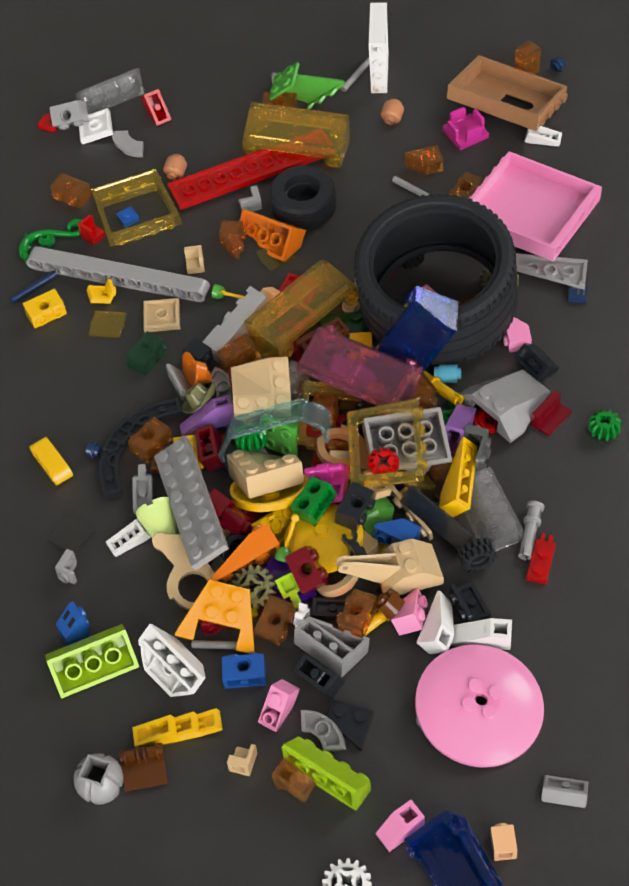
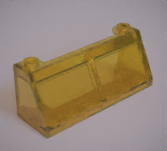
[242,102,350,168]
[244,259,359,358]

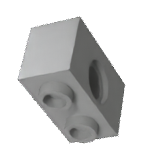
[49,100,89,130]

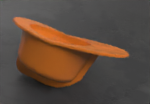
[182,352,212,387]

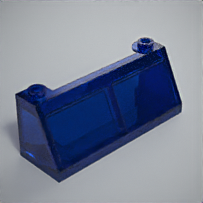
[364,286,458,395]
[404,809,504,886]

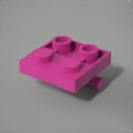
[304,463,350,503]

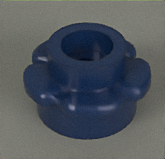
[550,56,566,72]
[86,441,101,459]

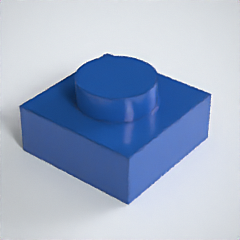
[116,206,140,228]

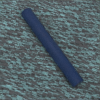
[10,270,57,304]

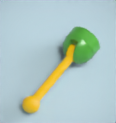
[212,284,245,299]
[274,514,299,563]

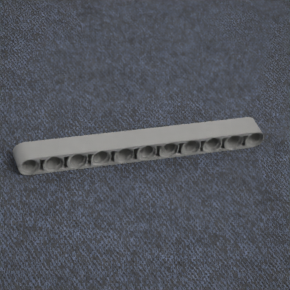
[26,246,210,302]

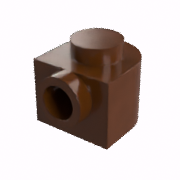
[376,589,405,619]

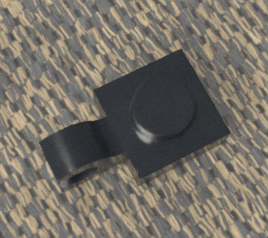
[341,529,367,556]

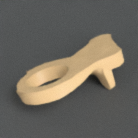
[316,530,380,597]
[152,533,215,611]

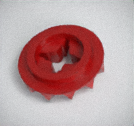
[474,409,498,435]
[367,447,399,478]

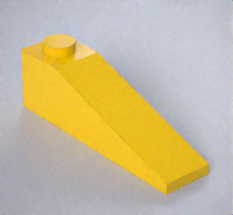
[439,437,478,517]

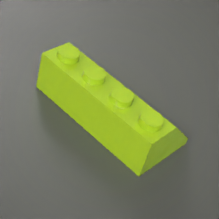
[45,624,139,699]
[282,736,371,811]

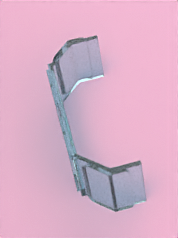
[218,399,332,470]

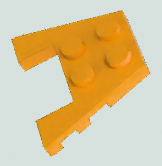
[175,580,254,654]

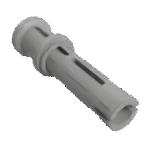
[518,501,545,560]

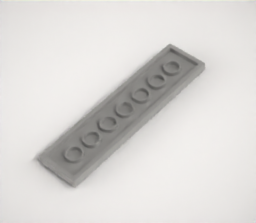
[154,436,229,570]

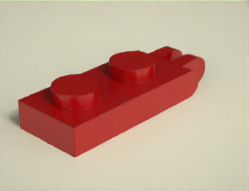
[526,533,556,585]

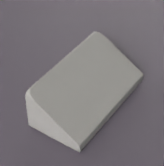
[166,363,190,401]
[541,775,589,808]

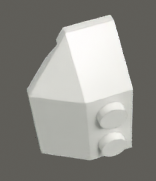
[138,624,206,697]

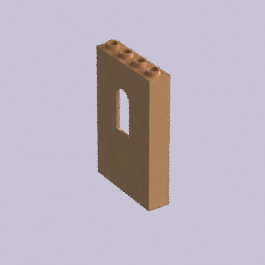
[447,55,568,131]

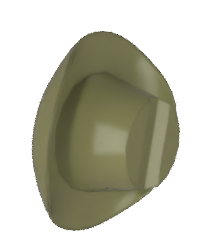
[181,382,216,414]

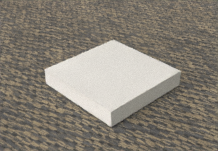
[79,108,113,144]

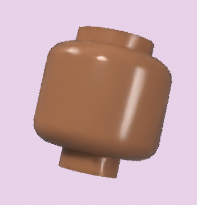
[380,99,404,125]
[163,154,187,180]

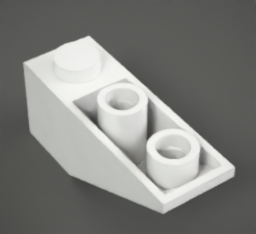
[416,591,454,654]
[450,618,512,650]

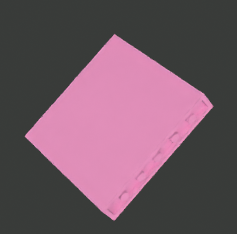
[468,151,602,262]

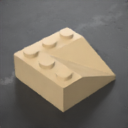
[231,357,292,422]
[226,450,304,499]

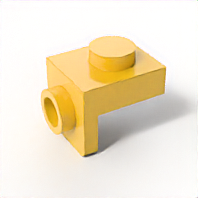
[86,279,116,304]

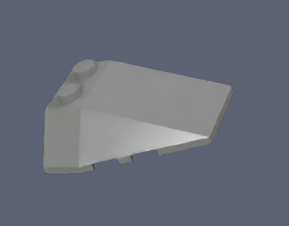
[460,370,550,443]

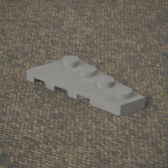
[516,253,588,290]

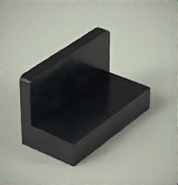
[514,343,559,381]

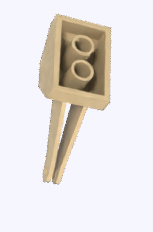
[335,539,444,595]

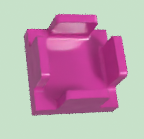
[443,107,489,151]

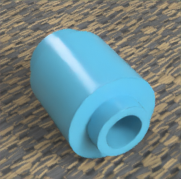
[434,364,461,383]

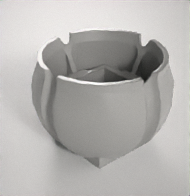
[73,753,123,805]

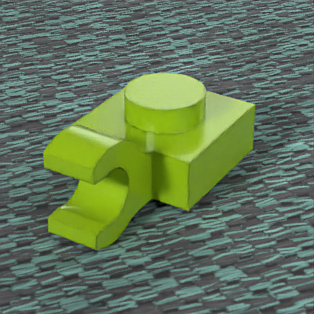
[275,572,302,609]

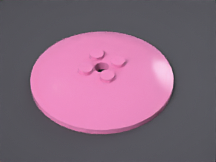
[415,644,544,767]

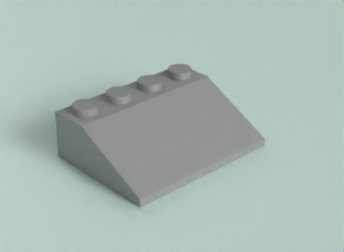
[362,407,452,470]

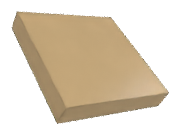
[144,298,180,333]

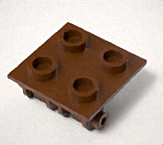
[119,743,168,792]

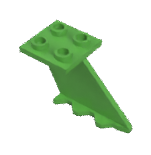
[269,62,345,110]
[260,405,302,457]

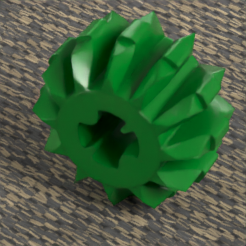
[588,408,621,441]
[234,423,267,453]

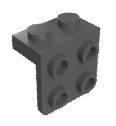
[464,424,492,481]

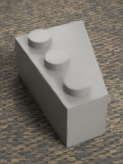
[294,616,370,678]

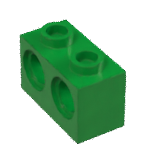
[290,476,337,526]

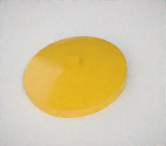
[230,474,308,512]
[284,504,364,573]

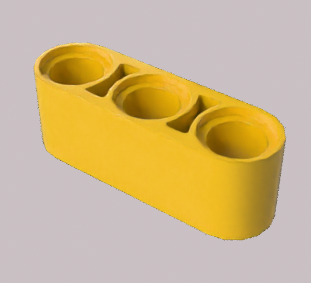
[29,437,73,486]

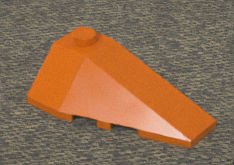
[238,209,306,261]
[207,524,280,583]

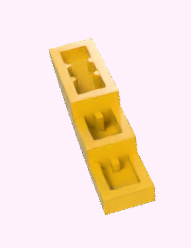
[132,708,223,748]

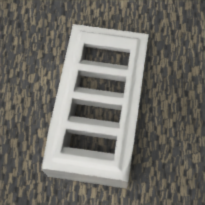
[524,126,562,146]
[106,519,151,557]

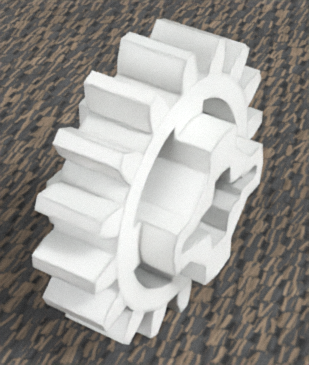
[322,858,372,886]

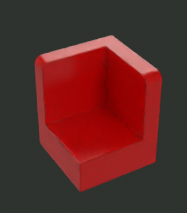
[78,214,106,246]

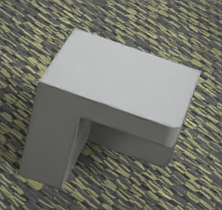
[238,185,262,212]

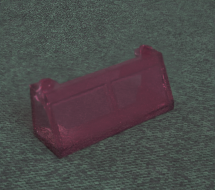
[296,325,423,412]

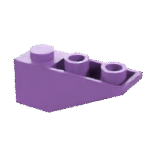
[179,394,237,436]

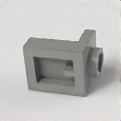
[55,549,77,584]

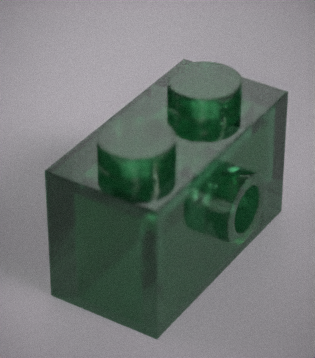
[125,331,167,376]

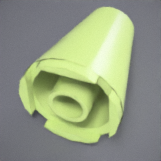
[136,497,179,537]

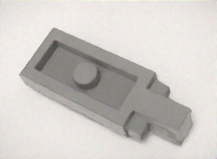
[132,464,153,514]

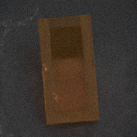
[271,757,316,802]

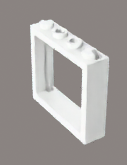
[369,3,389,93]

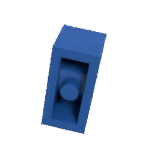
[222,652,266,689]

